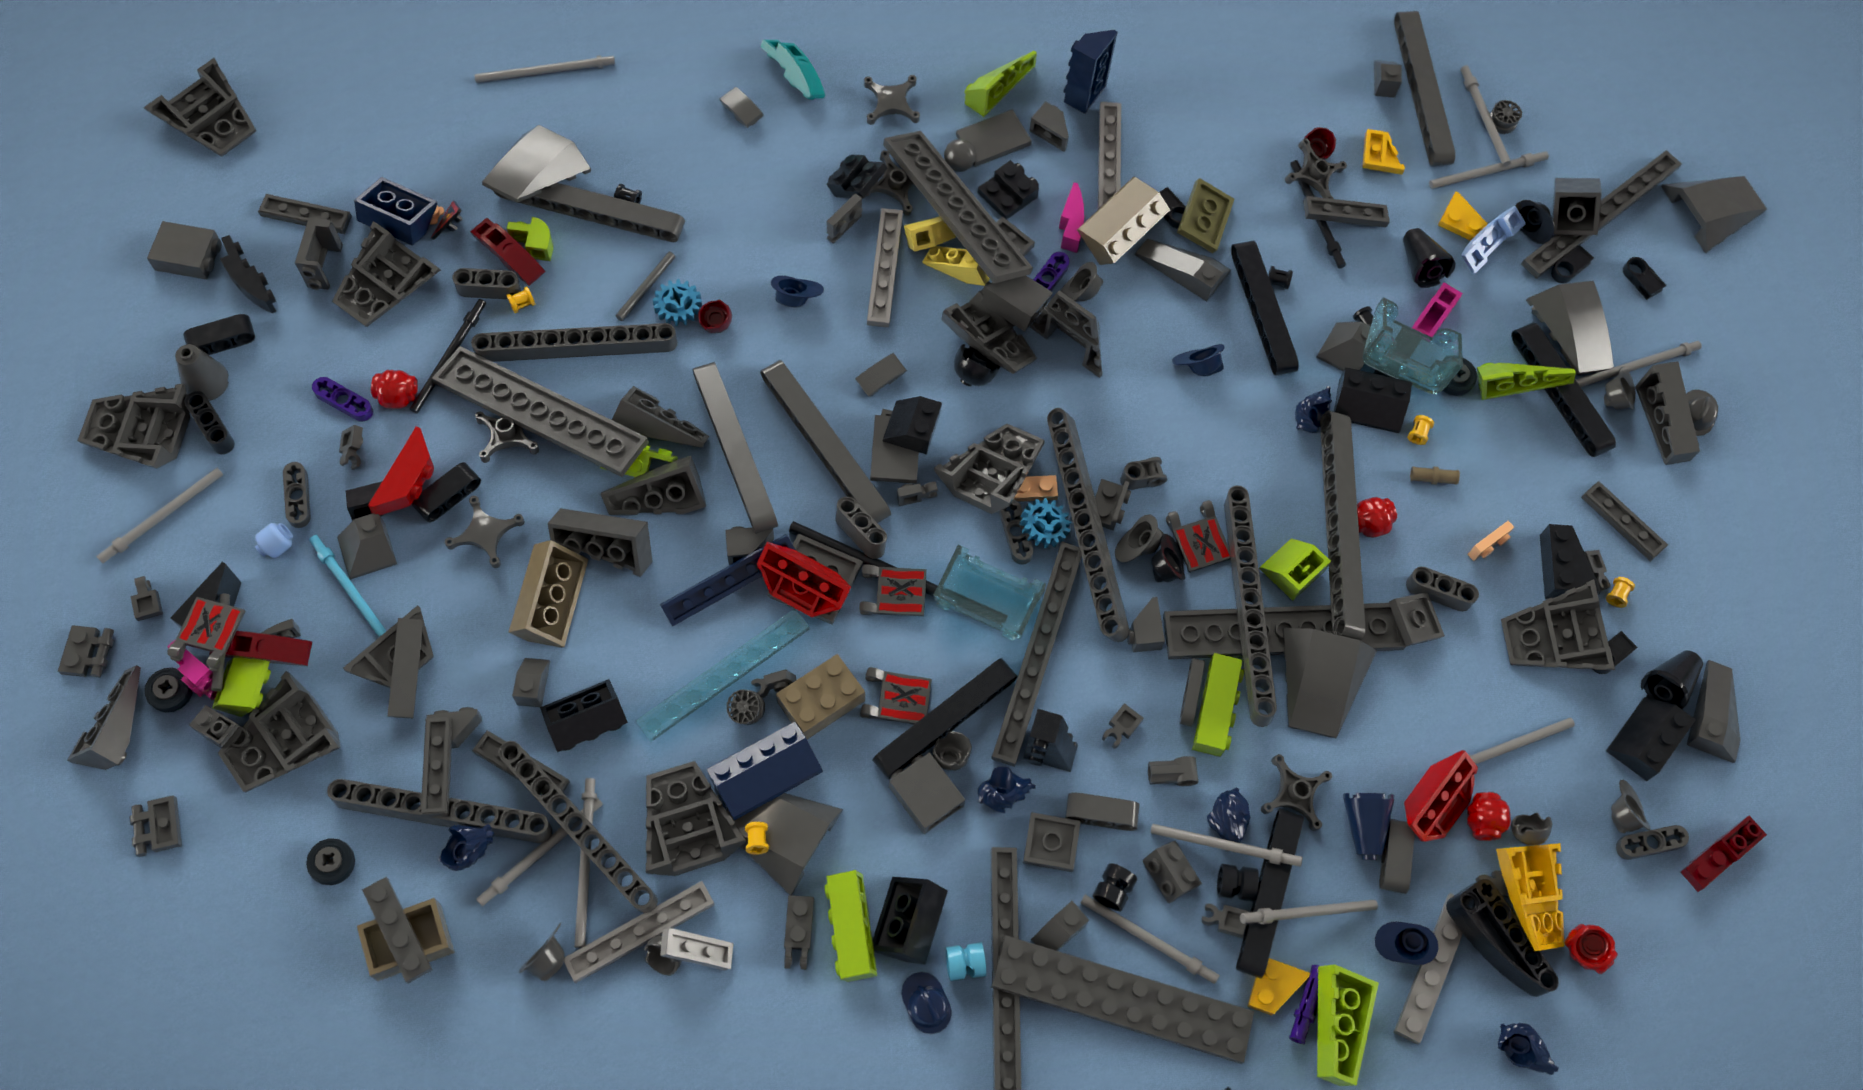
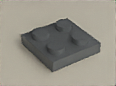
[1389,592,1445,646]
[1023,812,1081,872]

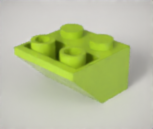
[1259,538,1331,601]
[212,657,271,717]

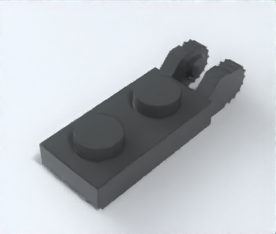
[784,895,814,970]

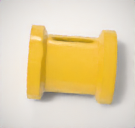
[506,287,536,313]
[1407,415,1434,445]
[1606,577,1635,608]
[745,822,769,855]

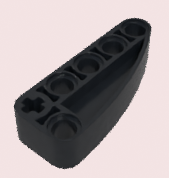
[1446,879,1559,997]

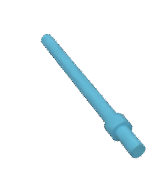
[309,535,386,637]

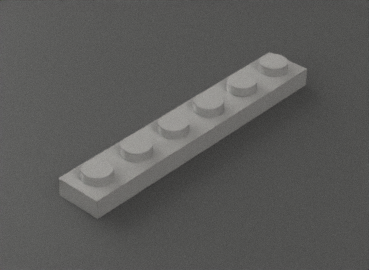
[1098,102,1121,209]
[867,208,903,327]
[564,881,715,983]
[1394,893,1463,1044]

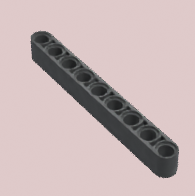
[1394,11,1455,166]
[494,183,685,242]
[471,323,678,362]
[760,360,891,523]
[692,362,778,534]
[499,741,658,913]
[327,779,552,843]

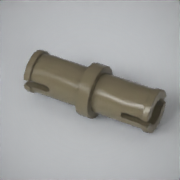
[1410,466,1460,485]

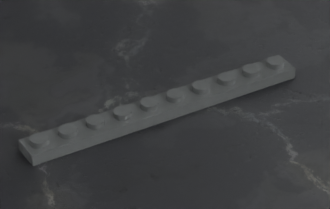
[1521,150,1682,279]
[991,542,1082,767]
[990,847,1021,1090]

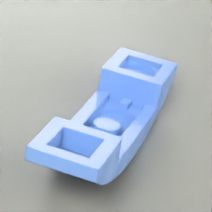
[1462,206,1526,274]

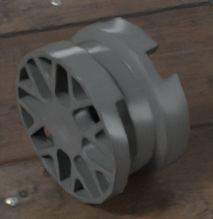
[1490,100,1522,134]
[727,689,765,725]

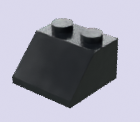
[883,396,942,455]

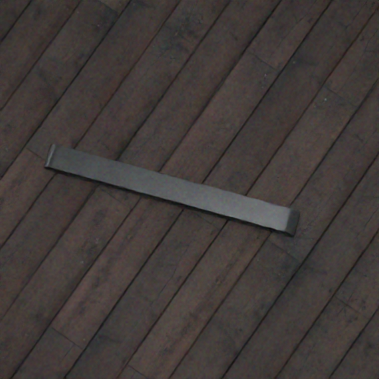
[1047,408,1129,642]
[1320,410,1365,640]
[1224,485,1277,727]

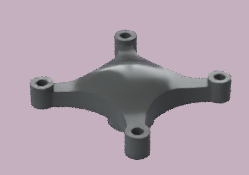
[864,75,920,125]
[1285,138,1347,199]
[866,150,914,216]
[475,411,539,463]
[445,496,525,568]
[1261,754,1332,831]

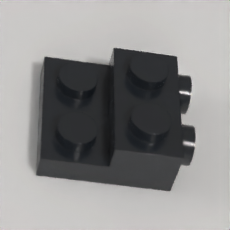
[826,154,888,199]
[977,160,1039,220]

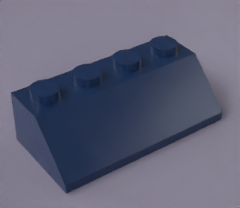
[1064,30,1118,114]
[706,722,823,821]

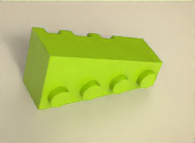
[1317,964,1379,1086]

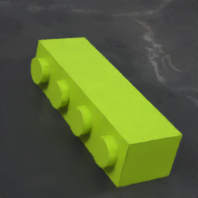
[1192,653,1244,757]
[825,870,877,982]

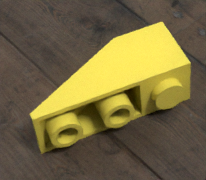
[904,216,956,252]
[922,246,990,286]

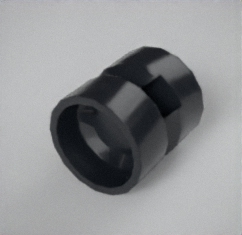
[1092,863,1138,912]
[1217,864,1259,902]

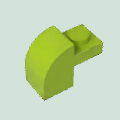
[507,217,553,261]

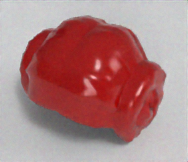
[371,369,418,409]
[1357,497,1397,538]
[1467,792,1511,841]
[1564,924,1618,974]

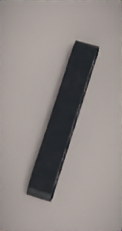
[1231,240,1299,376]
[1511,323,1616,457]
[872,658,1018,779]
[1236,808,1304,979]

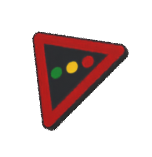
[431,200,463,240]

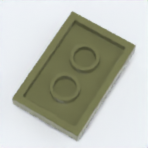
[1177,178,1234,253]

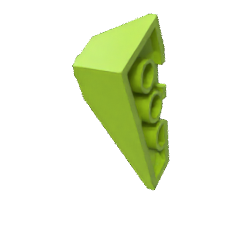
[964,51,1037,117]
[1477,363,1576,400]

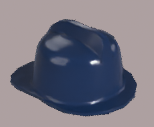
[771,276,824,308]
[1172,344,1225,376]
[1375,922,1439,965]
[901,972,952,1034]

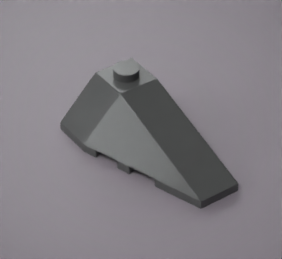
[1135,238,1231,302]
[612,386,709,448]
[600,456,706,515]
[1687,660,1741,763]
[67,665,141,770]

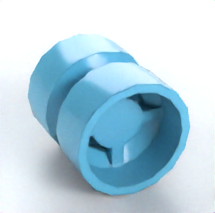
[945,942,986,981]

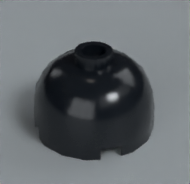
[954,344,1000,387]

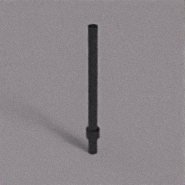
[1290,160,1346,269]
[410,299,486,414]

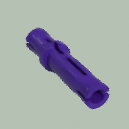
[1289,965,1319,1044]

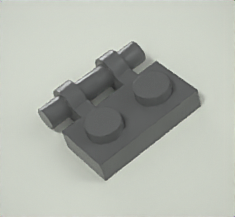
[58,625,114,678]
[129,795,182,857]

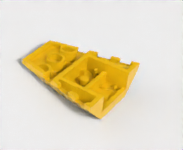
[1496,843,1564,951]

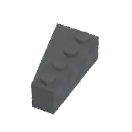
[1635,361,1700,465]
[548,508,653,577]

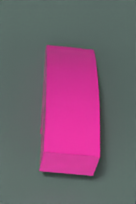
[1059,182,1084,253]
[1410,282,1463,343]

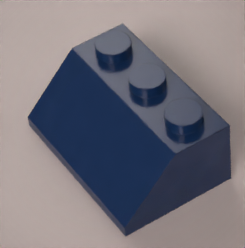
[354,177,437,246]

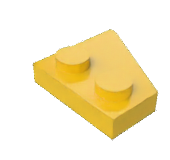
[1362,129,1405,175]
[1438,191,1488,241]
[1247,958,1310,1015]

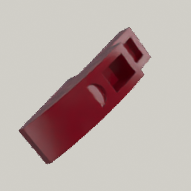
[470,217,545,286]
[209,631,313,666]
[1680,815,1767,892]

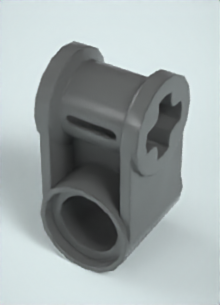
[1120,457,1167,490]

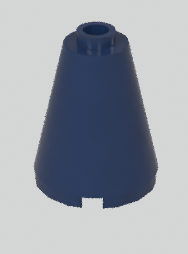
[1343,793,1394,860]

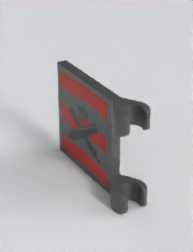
[1166,500,1230,572]
[859,565,927,616]
[167,597,246,672]
[860,667,932,724]

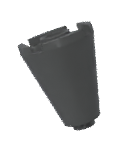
[175,344,229,401]

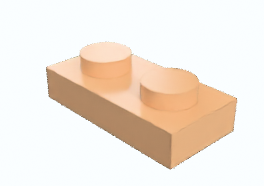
[1014,475,1058,502]
[1467,521,1514,561]

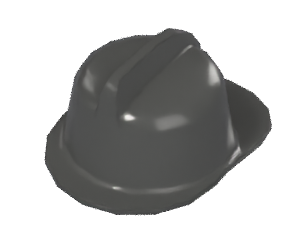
[1060,262,1103,302]
[1604,367,1636,410]
[1686,389,1718,436]
[1115,514,1164,562]
[1611,779,1651,833]
[519,922,565,981]

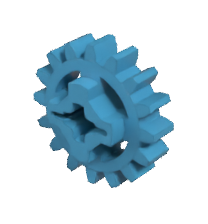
[653,279,702,326]
[1020,498,1071,548]

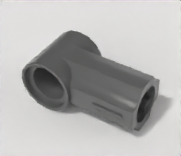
[1148,756,1199,786]

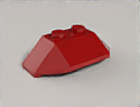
[368,426,434,515]
[757,542,852,617]
[1404,750,1478,842]

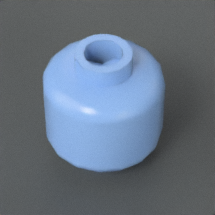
[255,523,293,558]

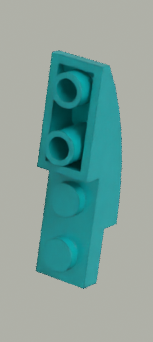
[760,39,825,100]

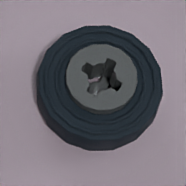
[1435,357,1477,396]
[144,668,193,712]
[306,838,355,885]

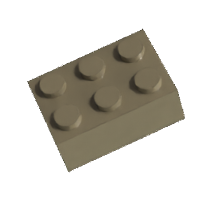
[776,654,865,739]
[357,898,455,981]

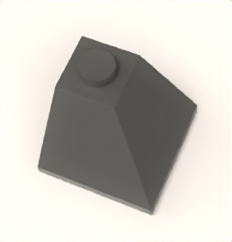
[1317,322,1382,371]
[337,514,397,580]

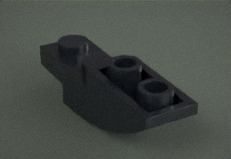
[220,235,277,313]

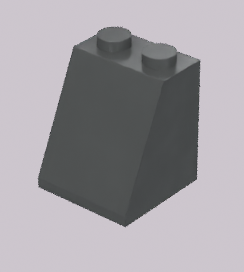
[1552,178,1602,235]

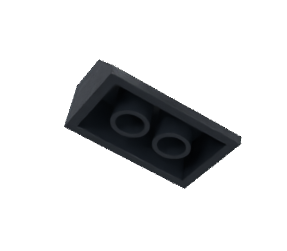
[1334,367,1412,433]
[540,679,628,752]
[1606,697,1696,781]
[872,877,948,965]

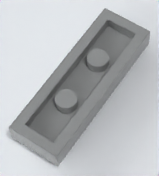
[660,928,733,970]

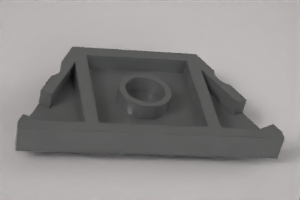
[343,605,434,688]

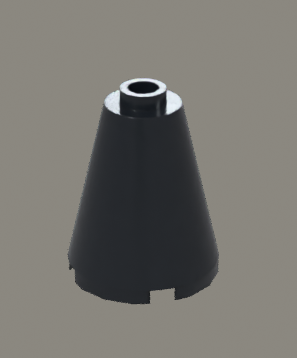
[1403,228,1456,288]
[1640,650,1703,709]

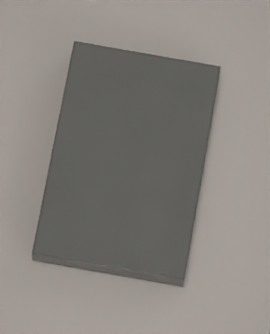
[956,109,1032,167]
[870,415,919,484]

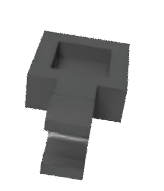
[339,425,363,470]
[130,576,163,621]
[751,669,796,698]

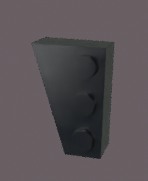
[1540,524,1602,599]
[1023,709,1078,772]

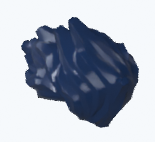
[1295,386,1332,433]
[977,766,1036,813]
[1207,787,1251,853]
[438,824,495,871]
[1498,1023,1559,1075]

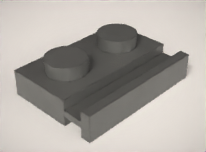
[827,193,862,244]

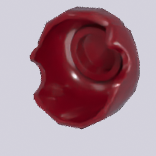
[1302,127,1336,160]
[698,299,732,333]

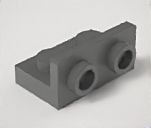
[1087,479,1131,531]

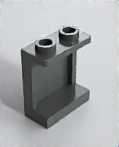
[295,217,343,290]

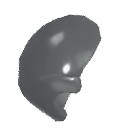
[944,139,976,172]
[933,731,972,771]
[1511,812,1552,846]
[644,935,682,976]

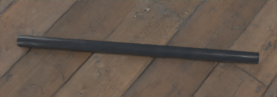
[789,521,1008,627]

